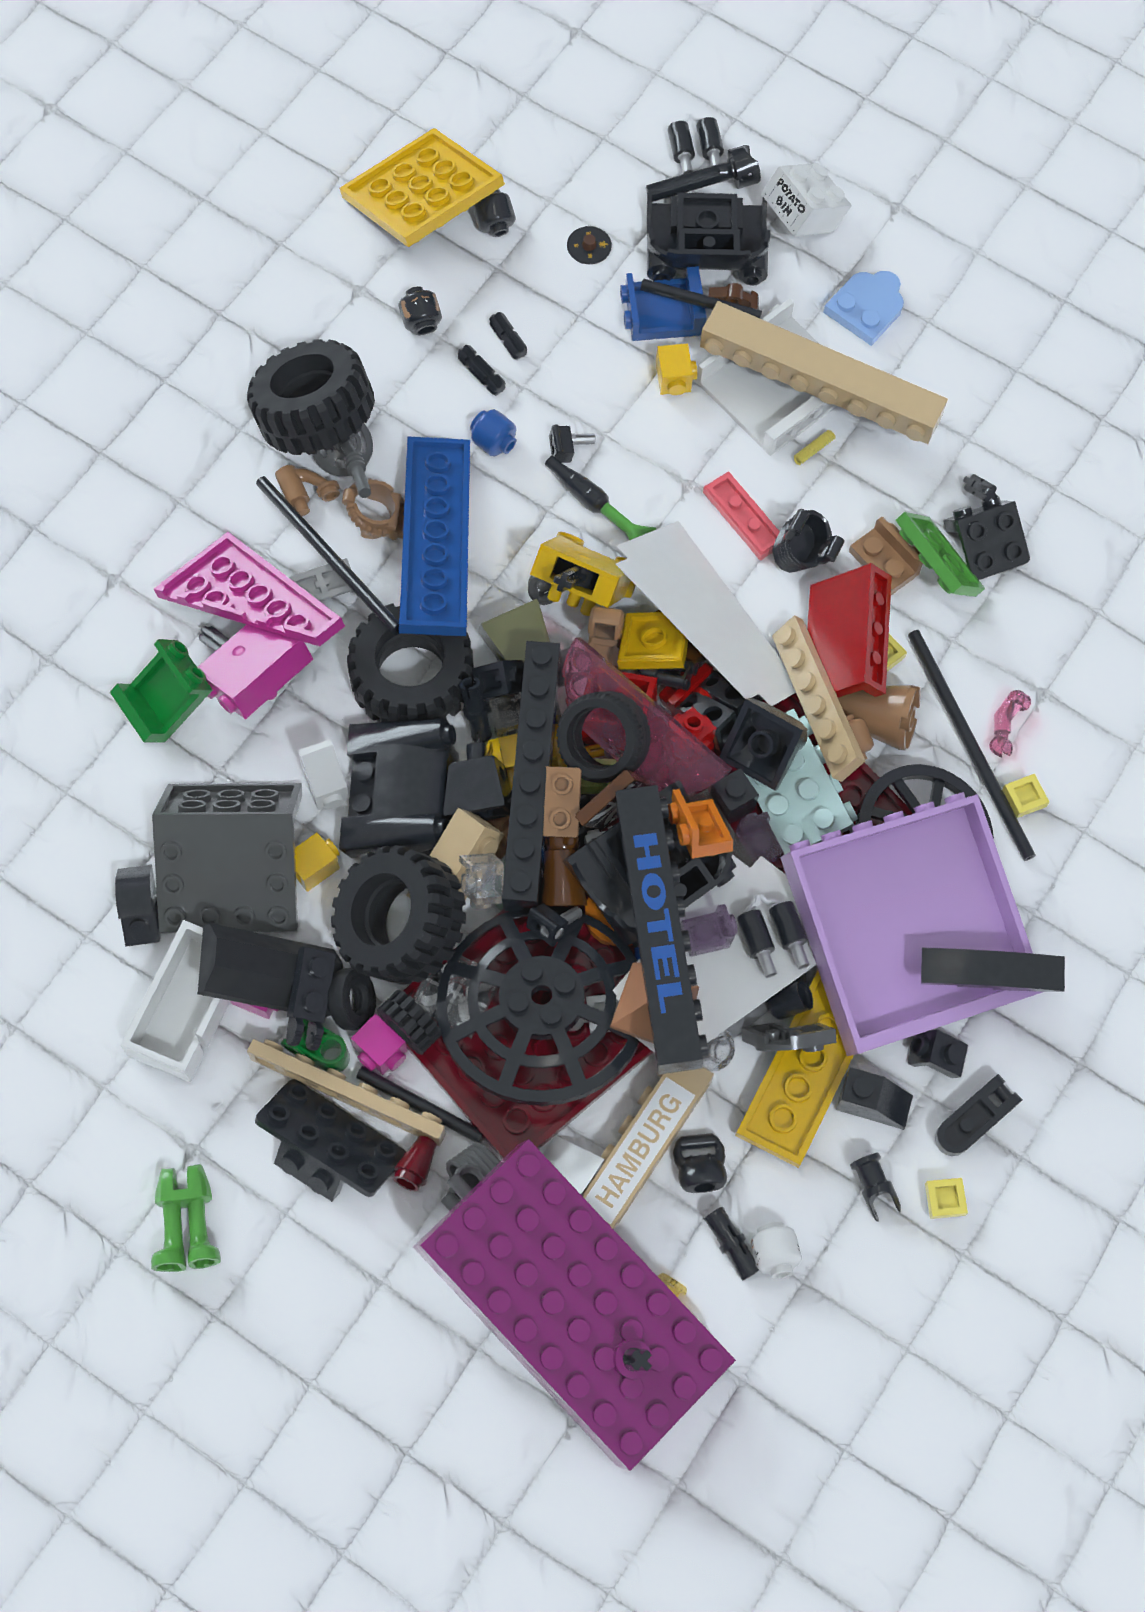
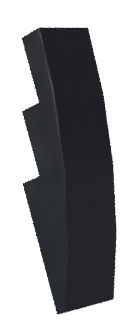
[921,948,1065,992]

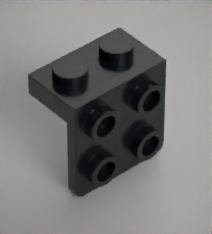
[943,496,1030,580]

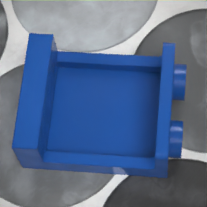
[620,266,707,341]

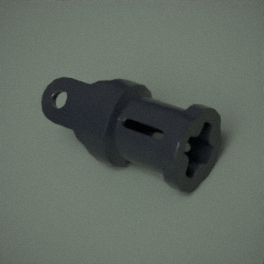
[850,1152,901,1222]

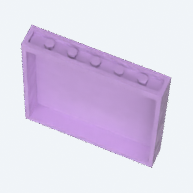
[780,792,1043,1056]

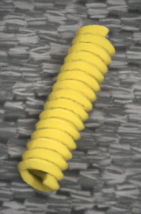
[794,430,836,465]

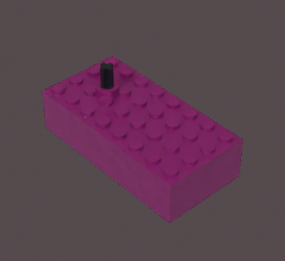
[413,1139,736,1471]

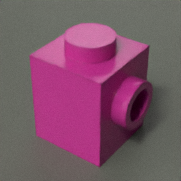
[351,1014,407,1075]

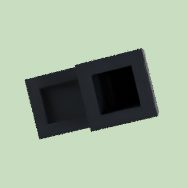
[115,864,161,947]

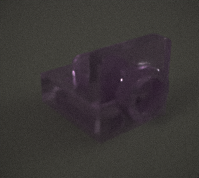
[734,812,785,867]
[680,904,738,957]

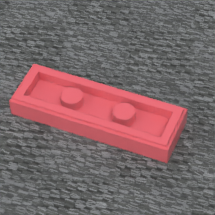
[703,471,780,561]

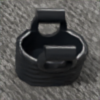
[772,509,845,573]

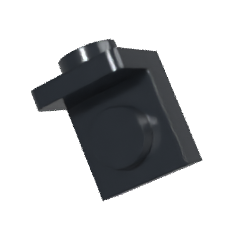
[472,660,524,700]

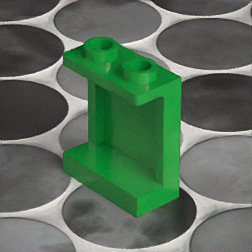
[110,639,213,743]

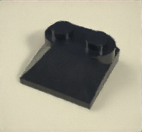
[718,698,808,791]

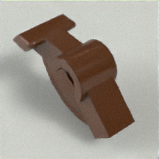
[709,283,759,310]

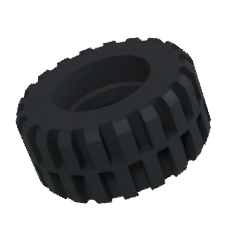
[247,339,375,455]
[347,603,474,722]
[331,845,466,984]

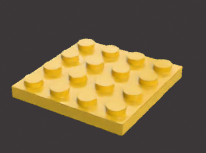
[339,128,505,247]

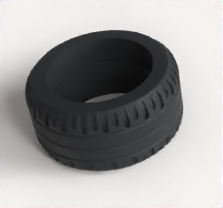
[556,691,651,783]

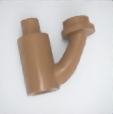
[275,465,340,516]

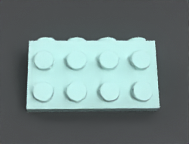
[745,709,858,855]

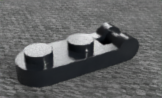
[935,1074,1023,1156]

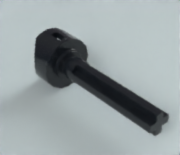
[645,145,761,202]

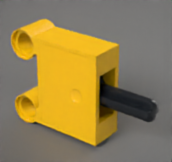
[530,532,636,616]

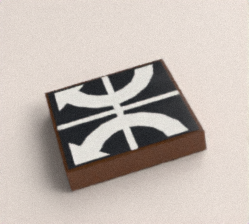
[575,770,651,830]

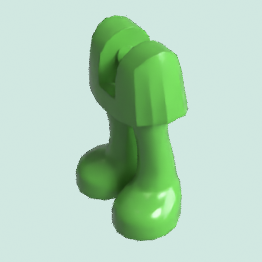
[151,1164,221,1272]

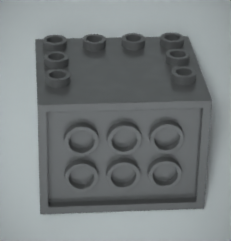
[152,783,303,932]

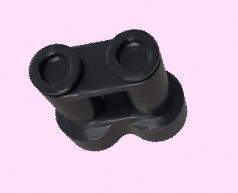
[643,660,699,691]

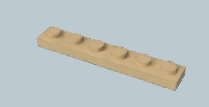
[772,615,865,782]
[247,1039,446,1147]

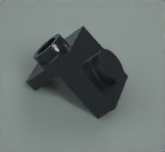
[908,1029,968,1078]

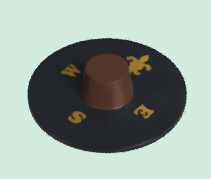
[567,226,612,265]

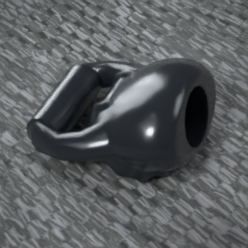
[672,1133,727,1193]

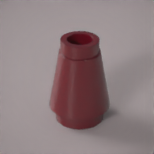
[393,1135,437,1192]

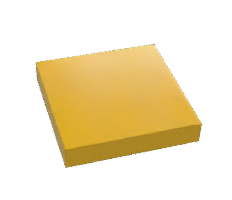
[617,612,688,670]

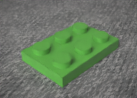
[895,512,985,597]

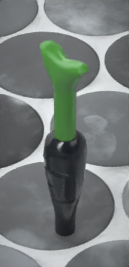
[545,456,656,540]

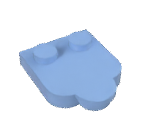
[823,271,904,346]

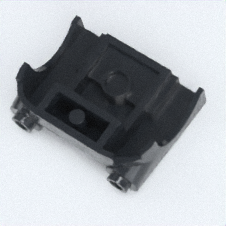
[647,192,771,286]
[339,718,460,858]
[563,780,736,948]

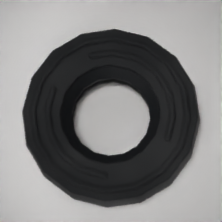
[328,968,376,1031]

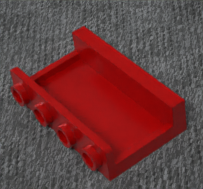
[807,563,892,698]

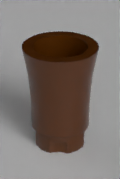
[540,837,588,907]

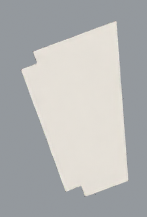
[616,521,796,706]
[613,855,816,1053]

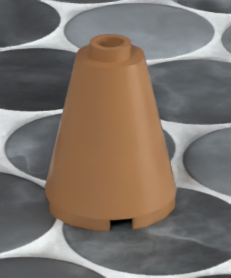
[838,685,921,751]

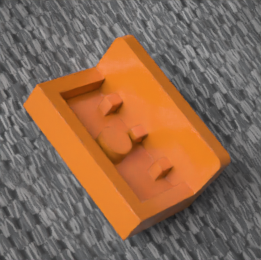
[668,789,733,859]

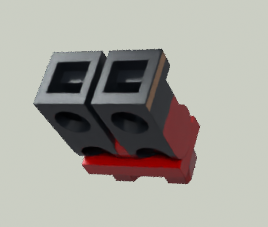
[659,663,760,752]

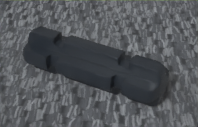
[457,345,506,396]

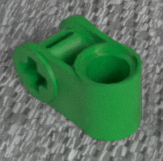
[280,1020,350,1072]

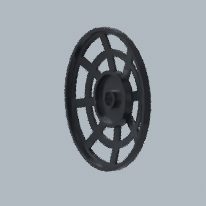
[436,906,641,1106]

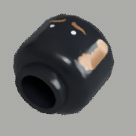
[398,286,442,335]

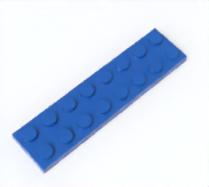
[399,436,470,636]

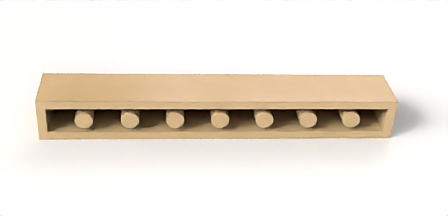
[700,301,948,445]

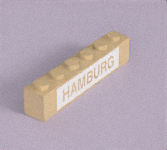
[582,1066,714,1230]

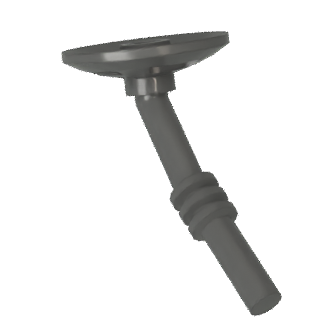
[312,423,373,498]

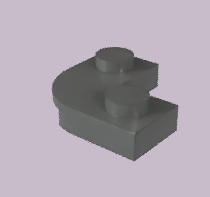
[741,1022,837,1052]

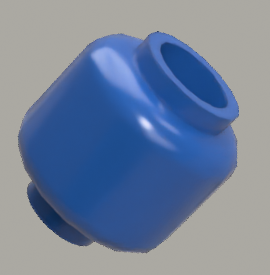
[470,409,517,457]

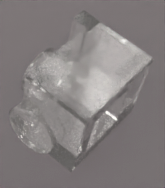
[459,853,504,909]

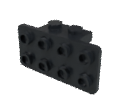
[255,1079,406,1202]

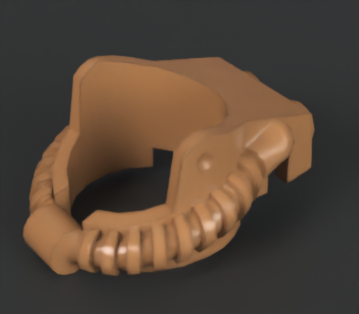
[342,478,405,540]

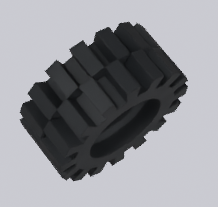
[377,989,441,1055]

